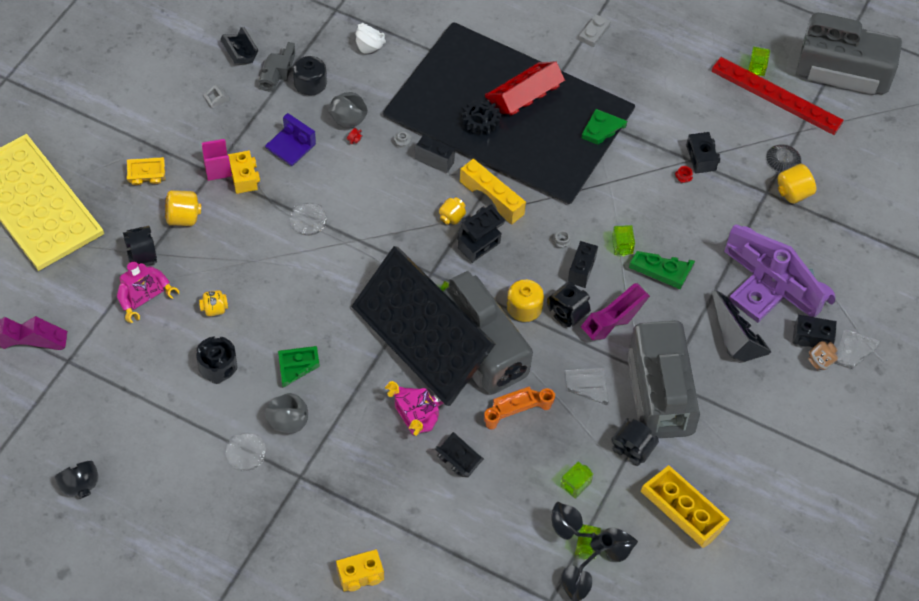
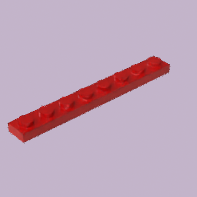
[712,57,844,135]

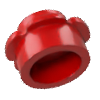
[347,128,363,144]
[675,166,693,183]

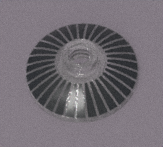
[766,144,802,173]

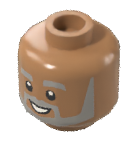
[808,341,838,370]

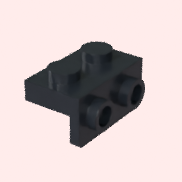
[220,27,258,64]
[435,432,484,477]

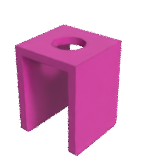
[201,139,232,181]

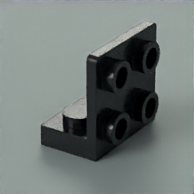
[457,204,505,243]

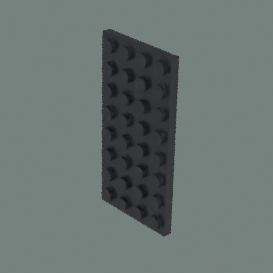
[351,246,496,406]

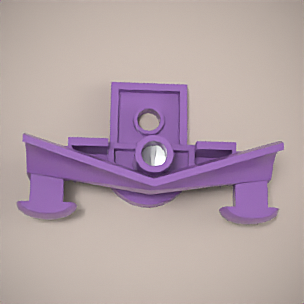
[724,224,836,323]

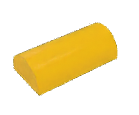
[641,465,730,548]

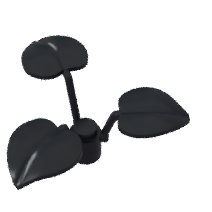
[551,502,638,601]

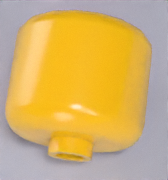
[777,164,817,204]
[165,190,201,226]
[507,279,544,322]

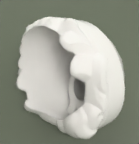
[355,23,386,54]

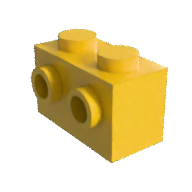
[228,150,260,194]
[336,549,384,592]

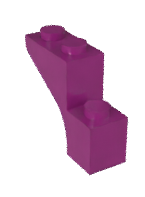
[581,283,650,340]
[0,316,68,350]

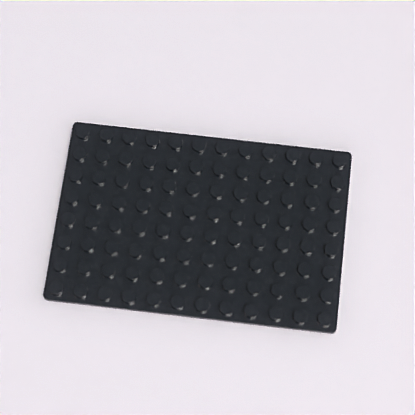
[383,22,635,204]

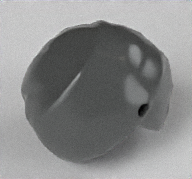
[329,92,368,127]
[265,393,308,434]

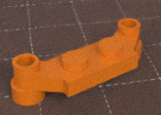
[484,386,555,430]

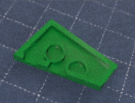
[629,251,695,290]

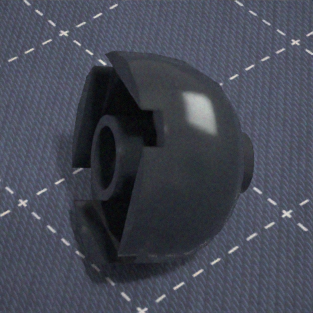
[55,461,98,499]

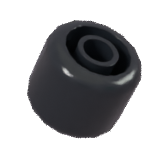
[293,56,327,96]

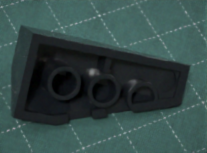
[712,289,771,362]

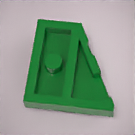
[582,109,628,145]
[278,346,320,387]

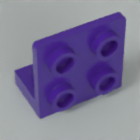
[265,113,316,166]

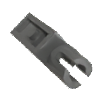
[259,42,295,92]

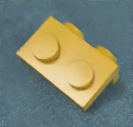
[127,157,166,185]

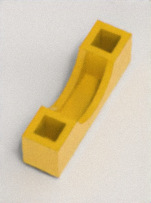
[460,159,526,225]

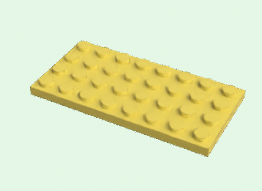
[0,134,104,271]

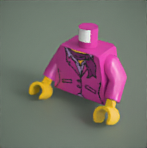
[117,262,179,323]
[385,381,444,436]

